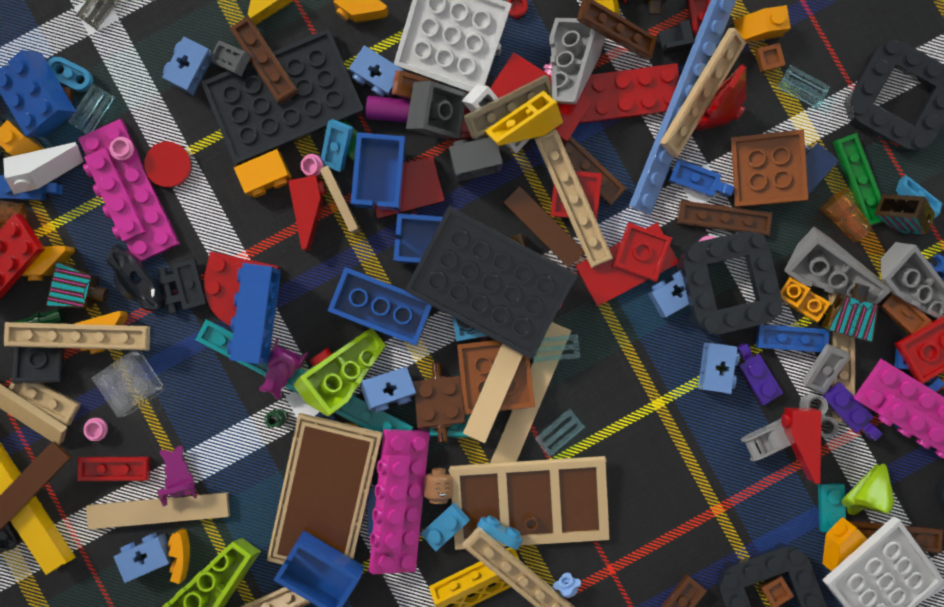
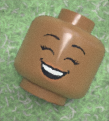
[424,468,453,504]

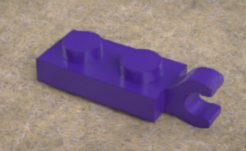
[736,343,783,405]
[823,382,882,441]

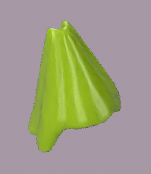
[841,464,894,515]

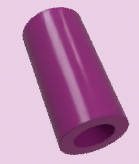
[366,96,411,123]

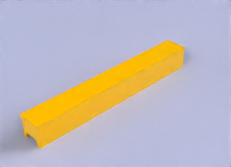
[0,442,76,575]

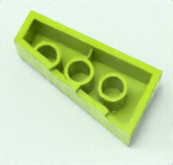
[162,538,261,607]

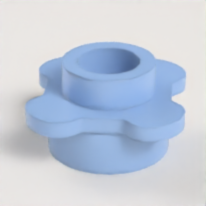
[553,573,581,598]

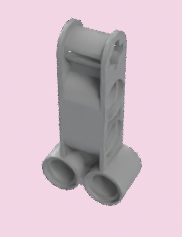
[741,394,839,461]

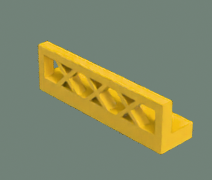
[429,547,520,607]

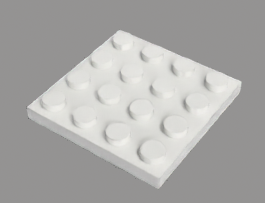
[394,0,512,92]
[822,516,944,607]

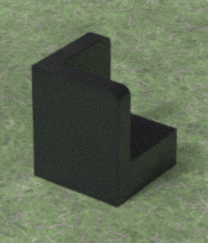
[658,20,694,55]

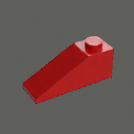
[288,175,326,252]
[781,408,822,484]

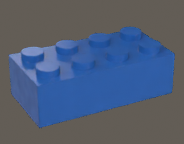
[227,263,281,364]
[328,267,433,346]

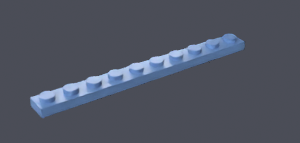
[629,0,736,215]

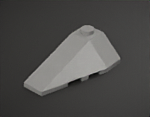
[549,18,605,104]
[785,227,891,304]
[881,242,944,319]

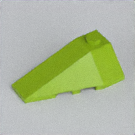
[293,328,386,416]

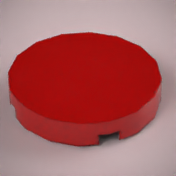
[144,141,192,188]

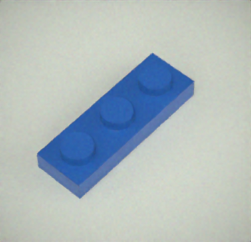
[756,324,830,352]

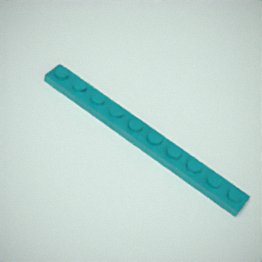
[195,319,414,437]

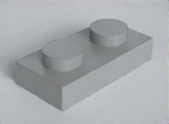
[803,343,850,393]

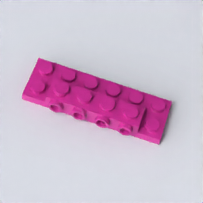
[78,119,180,262]
[853,359,944,459]
[369,429,430,574]

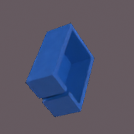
[0,50,76,137]
[351,132,407,211]
[393,213,443,265]
[274,530,365,607]

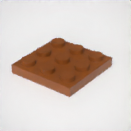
[731,129,809,208]
[457,340,535,415]

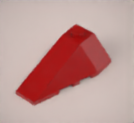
[695,65,746,131]

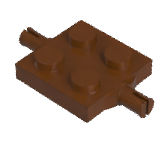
[414,363,465,443]

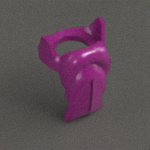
[259,339,308,400]
[157,445,197,506]

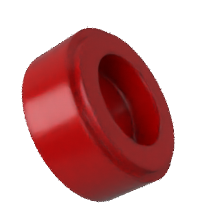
[506,0,528,19]
[309,347,333,367]

